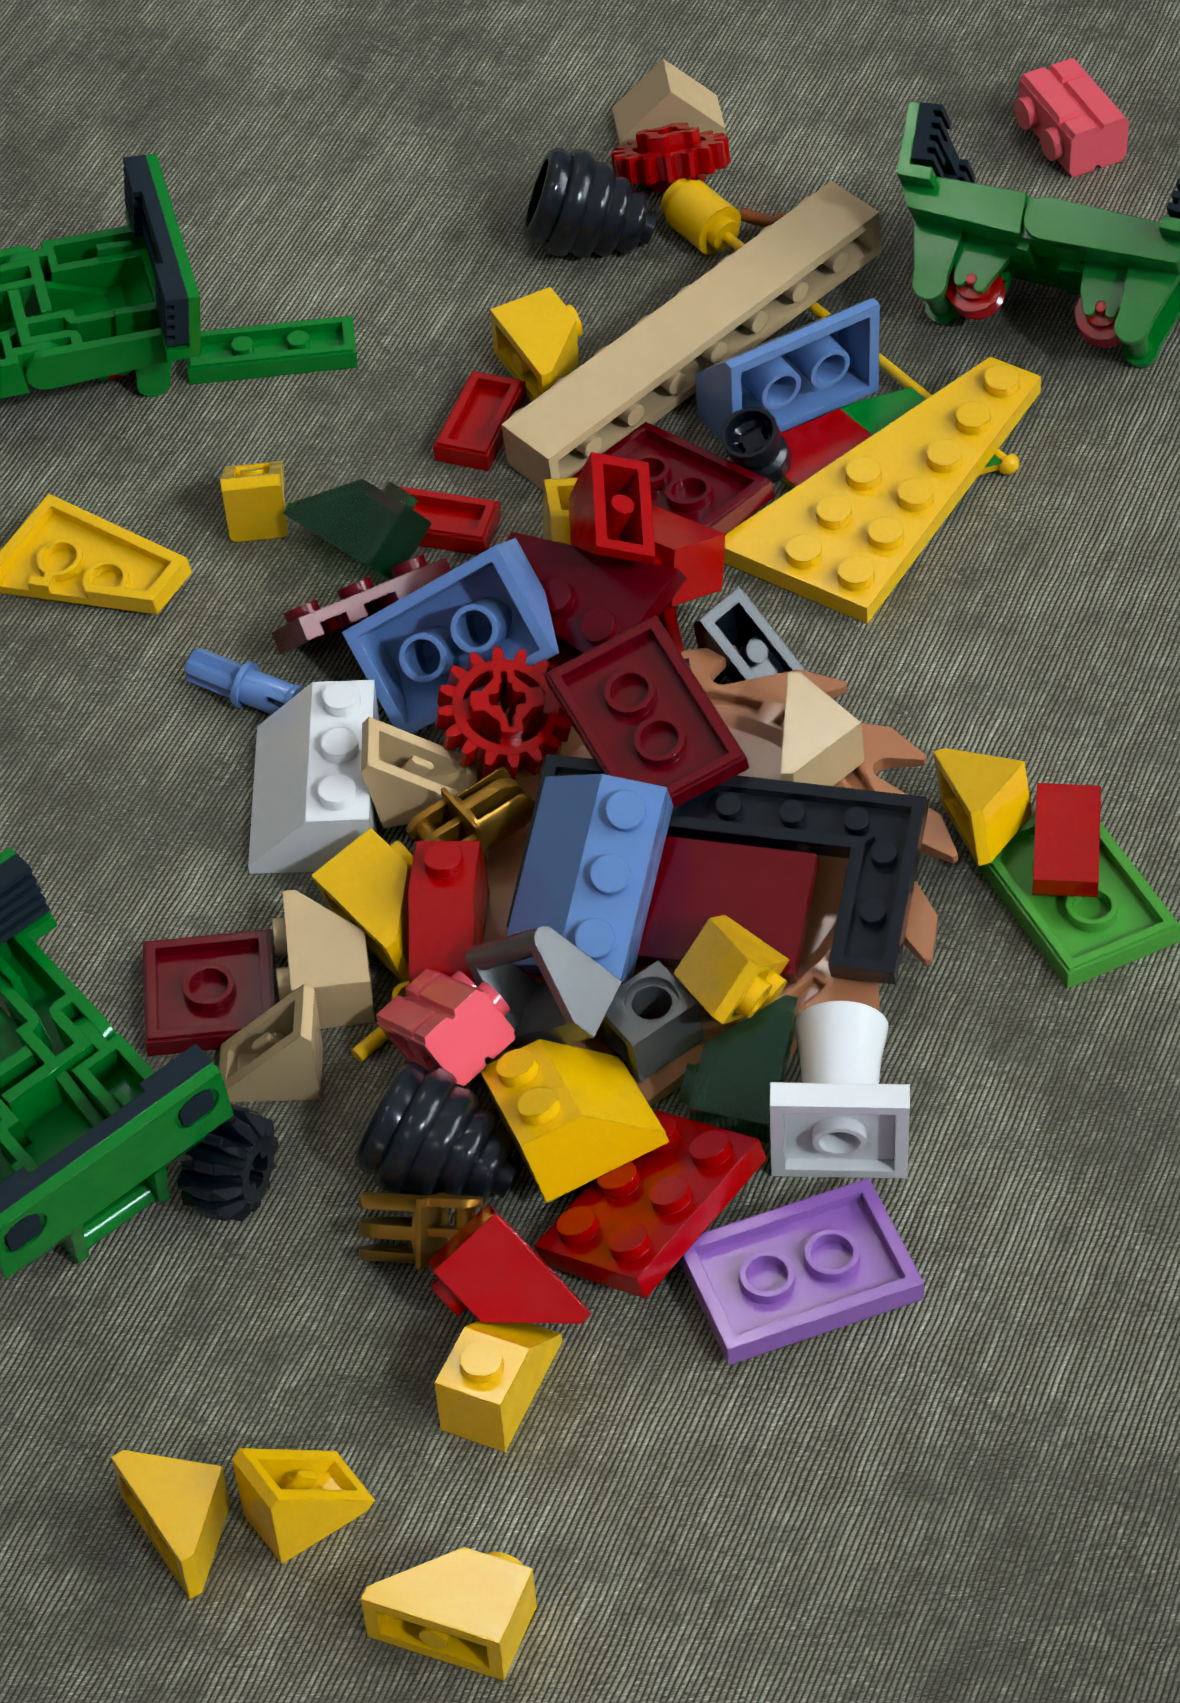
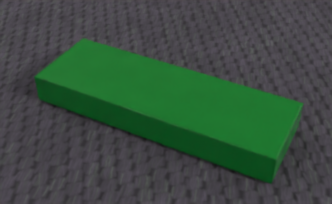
[187,316,358,385]

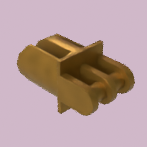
[406,767,535,866]
[359,1192,483,1269]

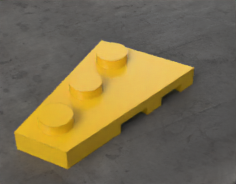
[0,493,192,615]

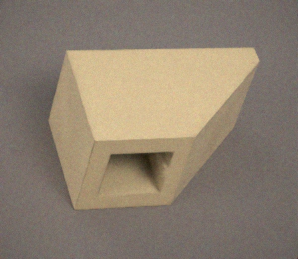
[273,890,375,1029]

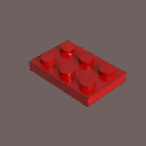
[534,1110,767,1299]

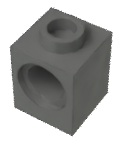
[599,960,704,1083]

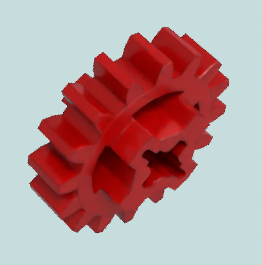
[611,123,731,192]
[435,646,572,780]

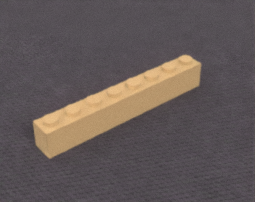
[501,181,881,491]

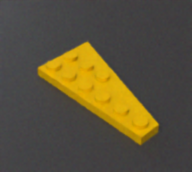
[724,357,1041,624]

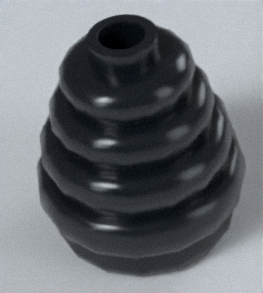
[524,148,657,258]
[355,1062,522,1203]

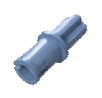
[184,648,304,715]

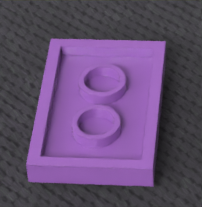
[679,1178,924,1365]

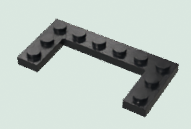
[506,754,928,985]

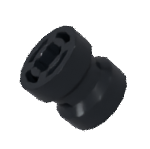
[720,407,792,484]

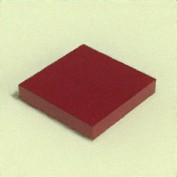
[143,929,276,1056]

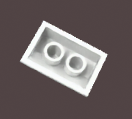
[248,680,379,874]

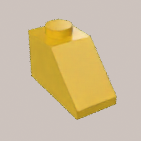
[490,287,583,401]
[311,828,413,982]
[434,1320,563,1452]
[361,1547,537,1681]

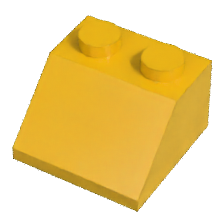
[480,1039,669,1203]

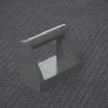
[465,926,622,1049]

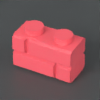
[1014,58,1129,178]
[376,968,515,1086]

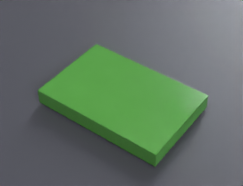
[971,817,1180,989]

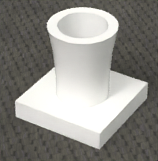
[770,1001,910,1179]

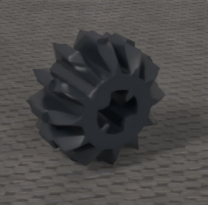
[177,1103,279,1222]

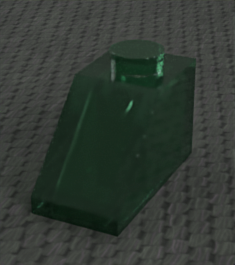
[283,479,432,580]
[680,995,799,1144]

